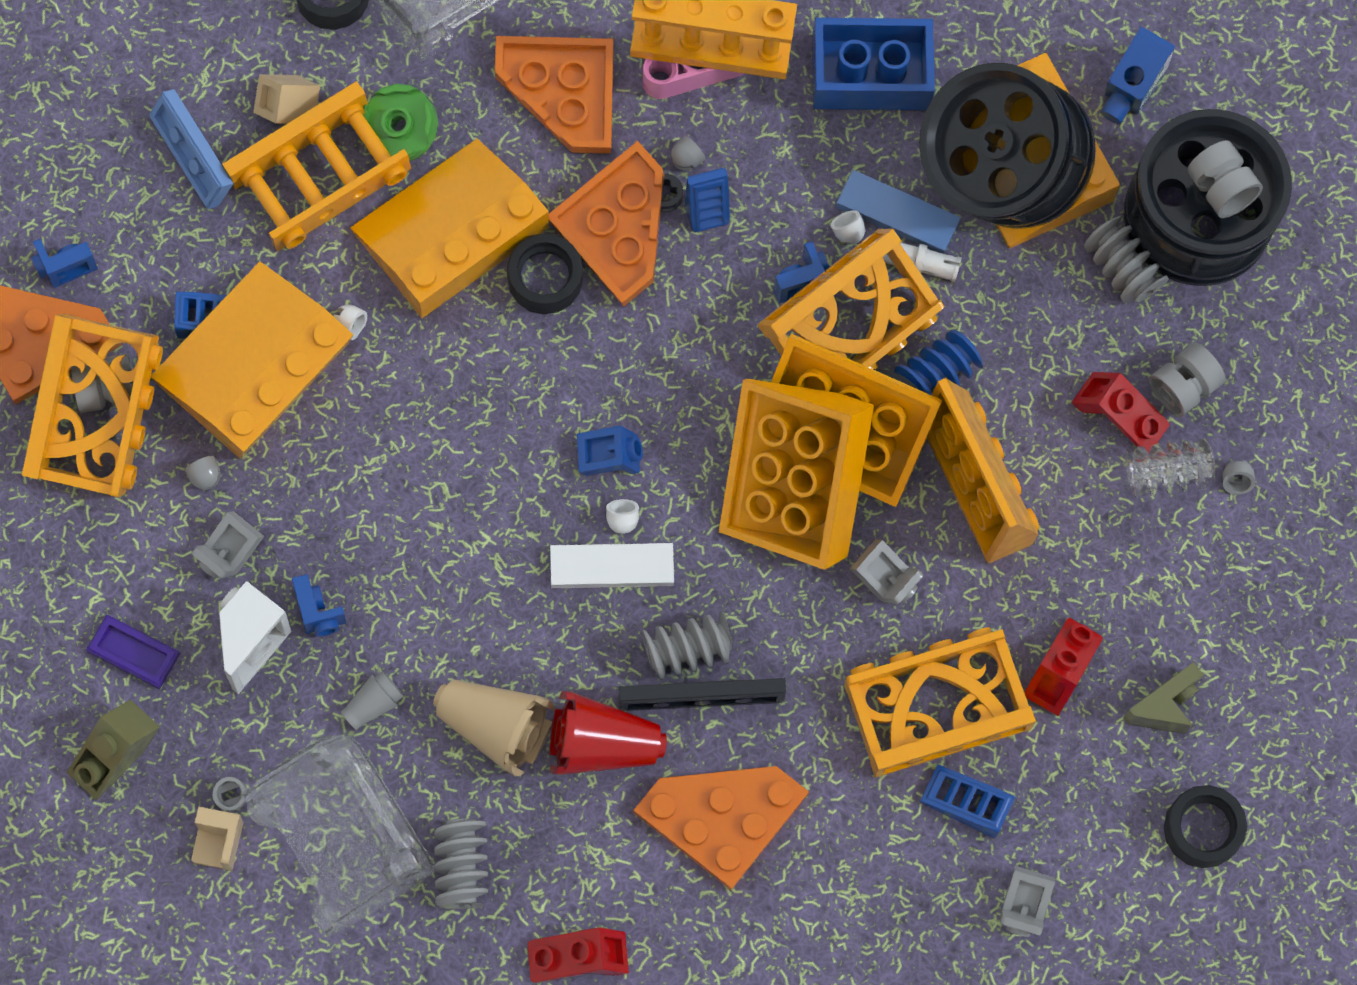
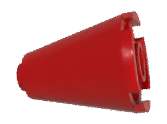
[549,691,667,775]

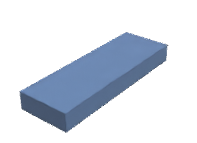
[149,89,233,209]
[836,170,961,254]

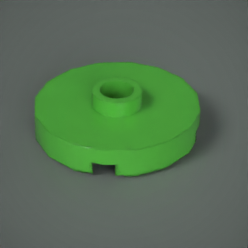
[363,84,438,161]

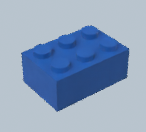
[812,17,935,110]

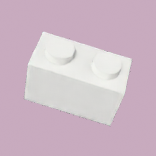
[219,581,292,694]

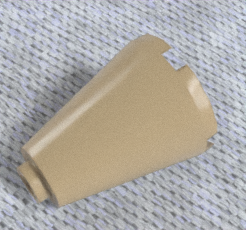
[433,679,554,776]

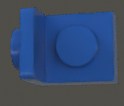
[31,239,98,288]
[774,241,829,304]
[577,425,643,476]
[292,574,346,637]

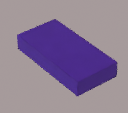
[86,614,180,690]

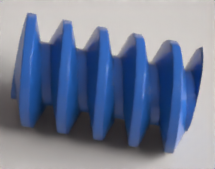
[894,329,983,395]

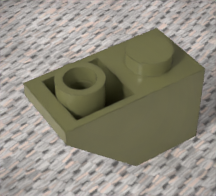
[66,699,160,800]

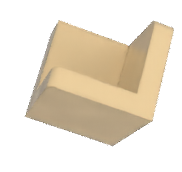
[253,74,320,124]
[191,807,244,871]

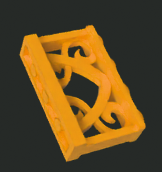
[757,229,945,369]
[22,313,163,497]
[844,627,1036,778]

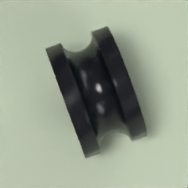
[661,174,683,213]

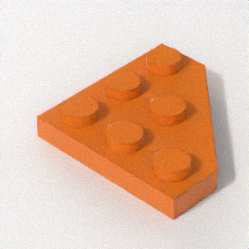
[495,36,613,154]
[549,141,664,307]
[0,285,121,405]
[633,766,809,890]

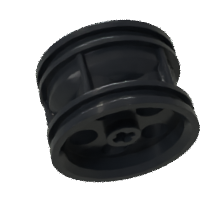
[919,63,1096,229]
[1124,109,1292,286]

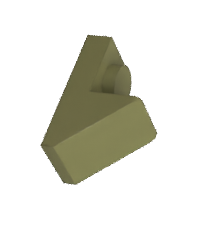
[1123,662,1204,734]

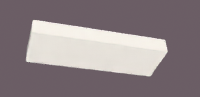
[550,543,674,588]

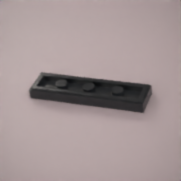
[619,678,786,711]

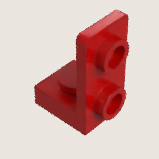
[1071,372,1169,453]
[1024,618,1103,716]
[527,927,629,983]

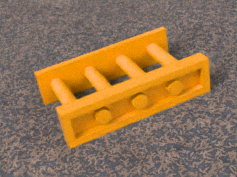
[630,0,797,80]
[222,81,411,252]

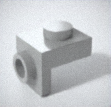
[192,511,264,578]
[850,539,924,604]
[1000,866,1055,937]

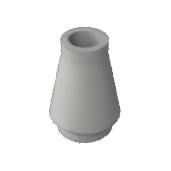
[340,671,404,731]

